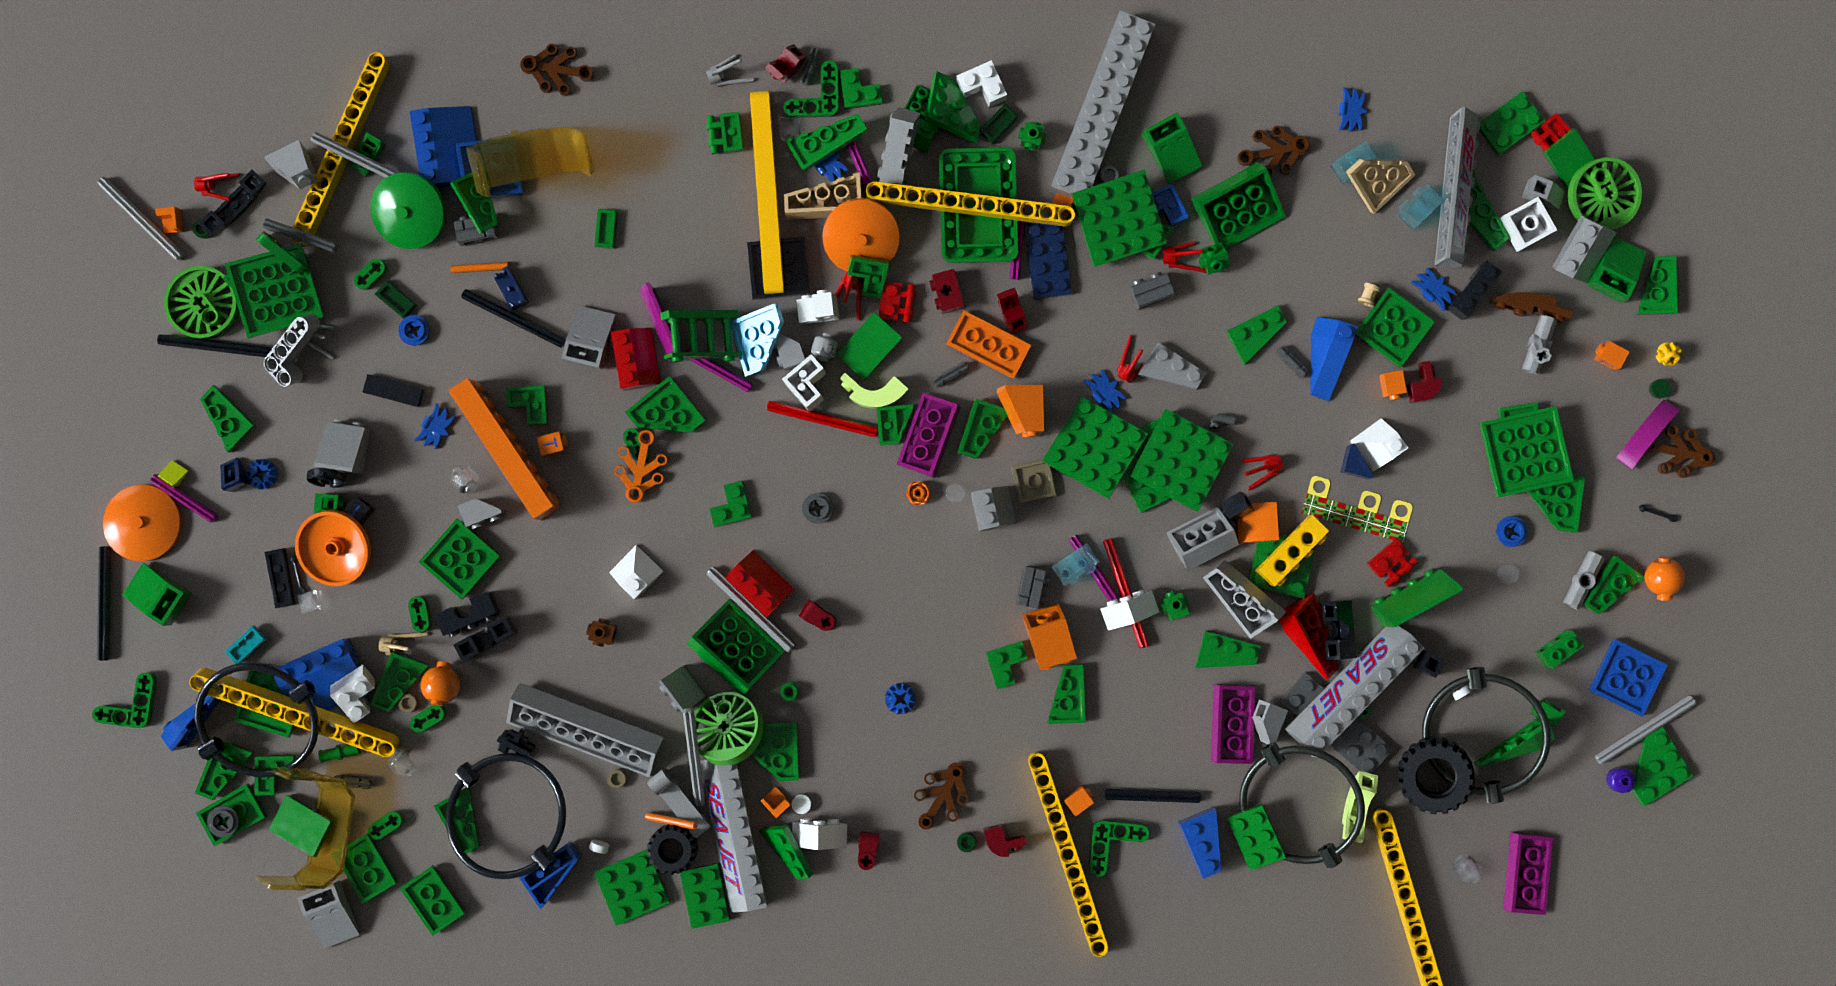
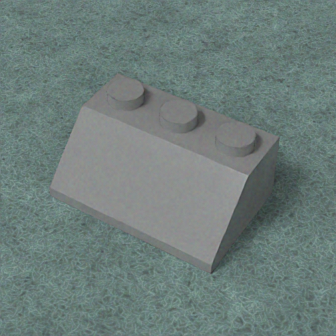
[1552,215,1617,283]
[1166,507,1239,571]

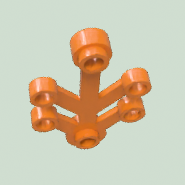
[614,429,667,503]

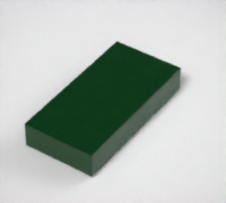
[979,104,1019,144]
[375,280,417,319]

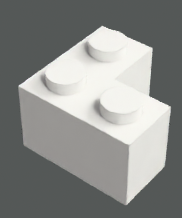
[956,60,1007,108]
[796,290,840,325]
[782,354,826,412]
[1100,589,1159,630]
[330,665,375,723]
[792,818,847,850]

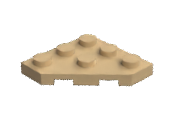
[1346,159,1415,214]

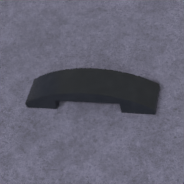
[198,170,266,237]

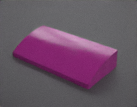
[639,282,682,363]
[897,393,961,478]
[1211,685,1255,764]
[1503,832,1553,915]

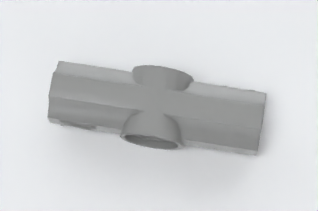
[1563,551,1605,610]

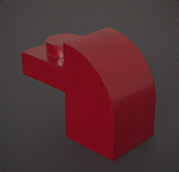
[765,44,808,83]
[997,287,1028,334]
[1406,361,1442,404]
[983,824,1027,857]

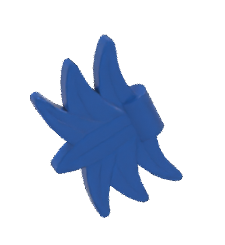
[1338,87,1367,132]
[814,153,848,182]
[1411,268,1456,311]
[1083,370,1126,413]
[414,403,455,449]

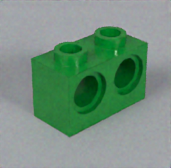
[1534,630,1584,669]

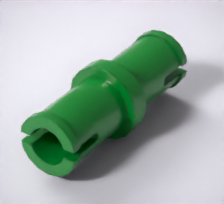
[318,745,361,763]

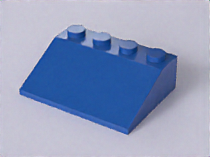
[409,106,477,189]
[274,638,372,715]

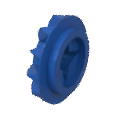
[398,315,430,346]
[246,459,278,489]
[1495,516,1527,547]
[885,683,916,714]

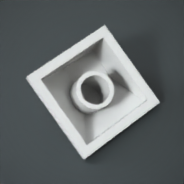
[1350,419,1408,472]
[609,545,664,599]

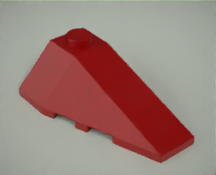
[1279,594,1338,679]

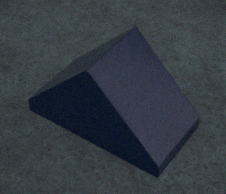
[1340,443,1374,479]
[220,457,250,492]

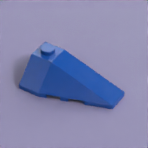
[1310,317,1358,401]
[161,685,223,751]

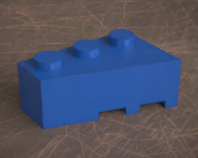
[1178,807,1221,879]
[519,841,582,909]

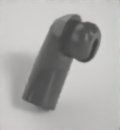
[1208,413,1236,432]

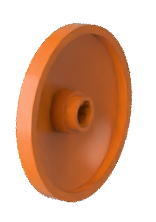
[823,198,899,272]
[103,485,182,561]
[295,510,371,586]

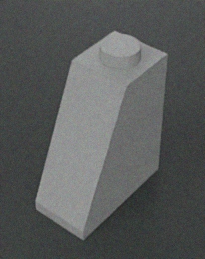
[265,140,317,190]

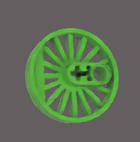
[1568,157,1642,230]
[164,266,239,339]
[694,692,763,766]

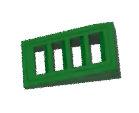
[349,132,386,177]

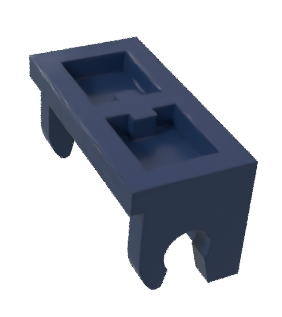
[494,266,529,312]

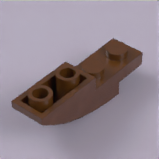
[1490,292,1573,323]

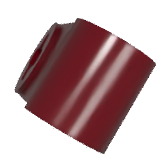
[798,599,836,631]
[858,831,879,870]

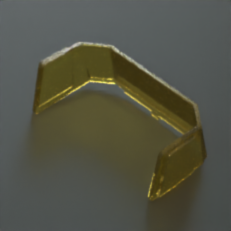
[466,127,594,197]
[255,767,355,891]

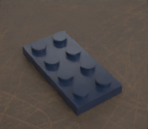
[1024,222,1072,299]

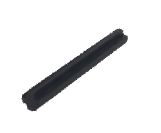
[1105,789,1201,803]

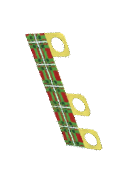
[1302,476,1413,543]

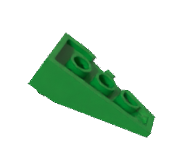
[1473,719,1555,767]

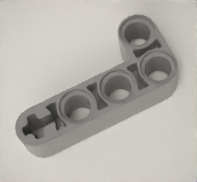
[264,314,320,387]
[647,768,712,839]

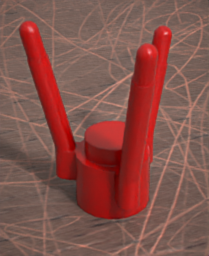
[194,173,240,201]
[1163,241,1206,273]
[835,272,862,321]
[1116,335,1144,384]
[1242,454,1283,490]

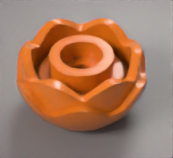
[906,481,930,505]

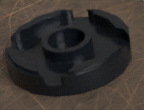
[306,468,347,488]

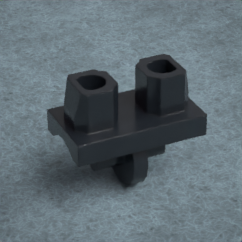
[497,728,536,757]

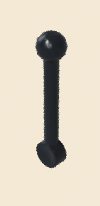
[1639,504,1678,522]
[290,555,306,595]

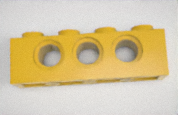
[1255,515,1329,586]

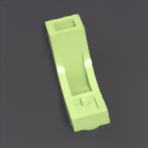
[840,373,909,409]
[1342,771,1378,843]

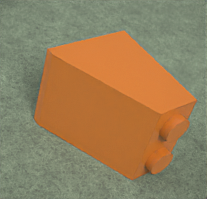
[997,385,1044,438]
[1022,603,1077,670]

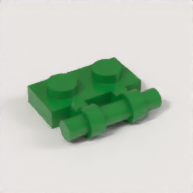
[706,112,743,155]

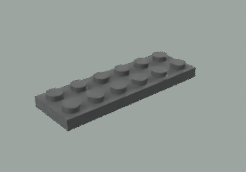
[1279,672,1393,774]

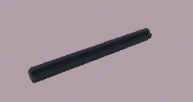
[461,289,566,348]
[157,334,272,357]
[97,546,111,661]

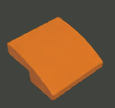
[1237,502,1279,543]

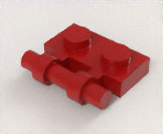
[1530,112,1571,151]
[879,281,916,323]
[1366,538,1418,588]

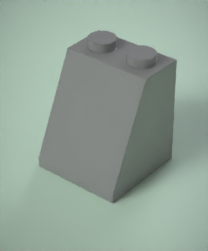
[314,419,370,474]
[971,486,1016,531]

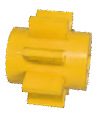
[1655,342,1682,366]

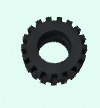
[647,824,698,875]

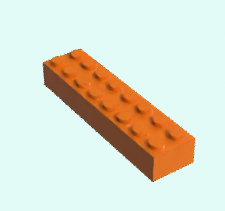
[448,378,560,520]

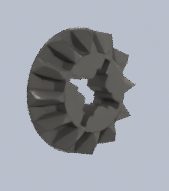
[802,493,833,524]
[207,806,240,837]

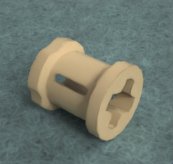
[1358,283,1381,307]

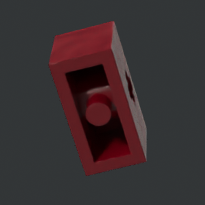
[929,269,964,314]

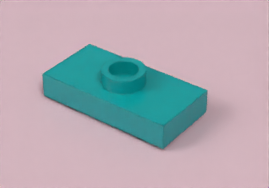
[225,625,268,664]

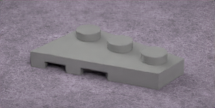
[1137,342,1206,390]

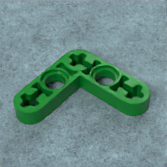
[783,61,839,118]
[256,231,308,275]
[92,672,157,728]
[1089,820,1149,877]

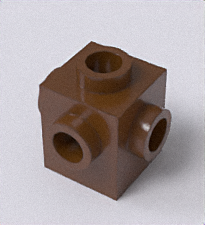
[586,618,618,647]

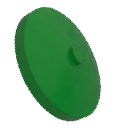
[370,172,446,249]

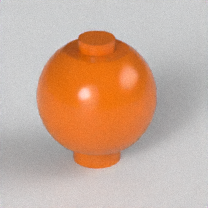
[1644,556,1686,601]
[421,661,460,706]

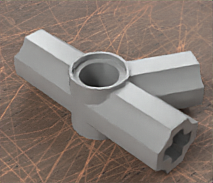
[1522,315,1557,375]

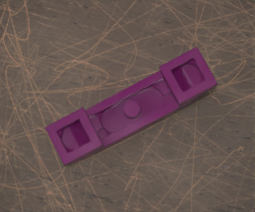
[1616,400,1680,470]

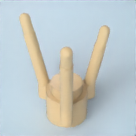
[379,632,429,655]

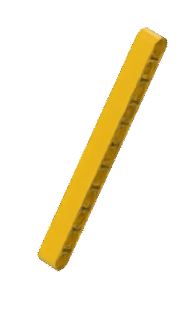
[291,52,390,246]
[750,91,784,294]
[866,182,1075,226]
[189,668,400,757]
[1028,752,1108,957]
[1371,808,1443,986]

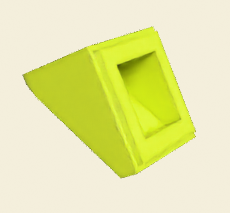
[158,460,189,487]

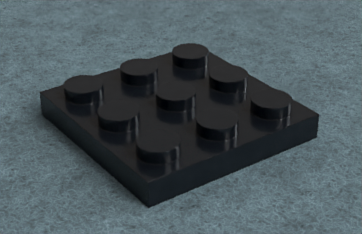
[747,237,810,300]

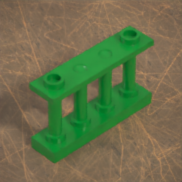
[660,310,742,362]

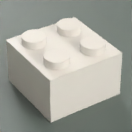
[1500,197,1557,252]

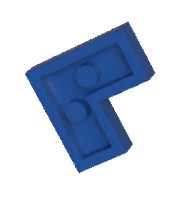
[1152,183,1189,226]

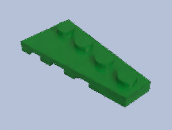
[785,114,869,172]
[1468,170,1510,251]

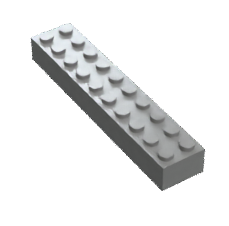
[1049,10,1155,198]

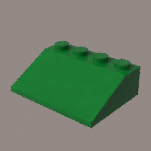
[1191,162,1286,249]
[1370,568,1463,628]
[687,599,785,696]

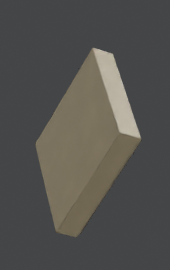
[1011,460,1057,504]

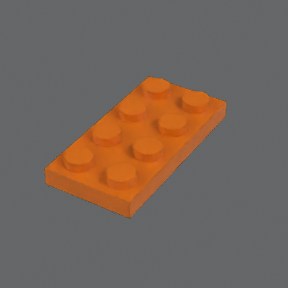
[946,310,1031,380]

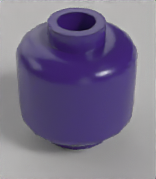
[1606,767,1636,793]

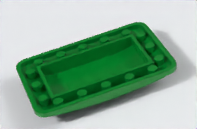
[939,147,1018,263]

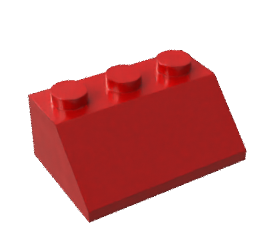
[611,328,661,391]
[725,550,795,617]

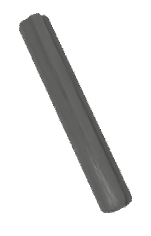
[263,219,338,252]

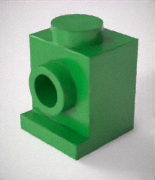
[313,493,346,513]
[1530,700,1566,727]

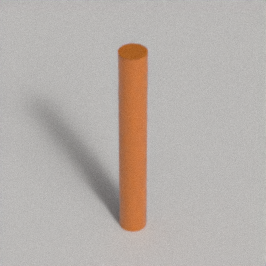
[451,262,509,273]
[645,812,698,830]

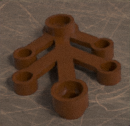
[520,43,594,96]
[1237,126,1310,178]
[1645,425,1715,478]
[914,762,969,830]

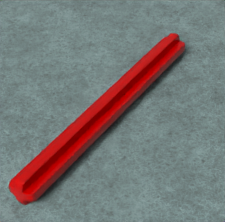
[767,401,878,438]
[1103,538,1149,648]

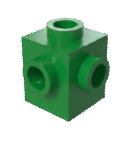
[1018,121,1047,150]
[1198,242,1230,275]
[1160,590,1190,621]

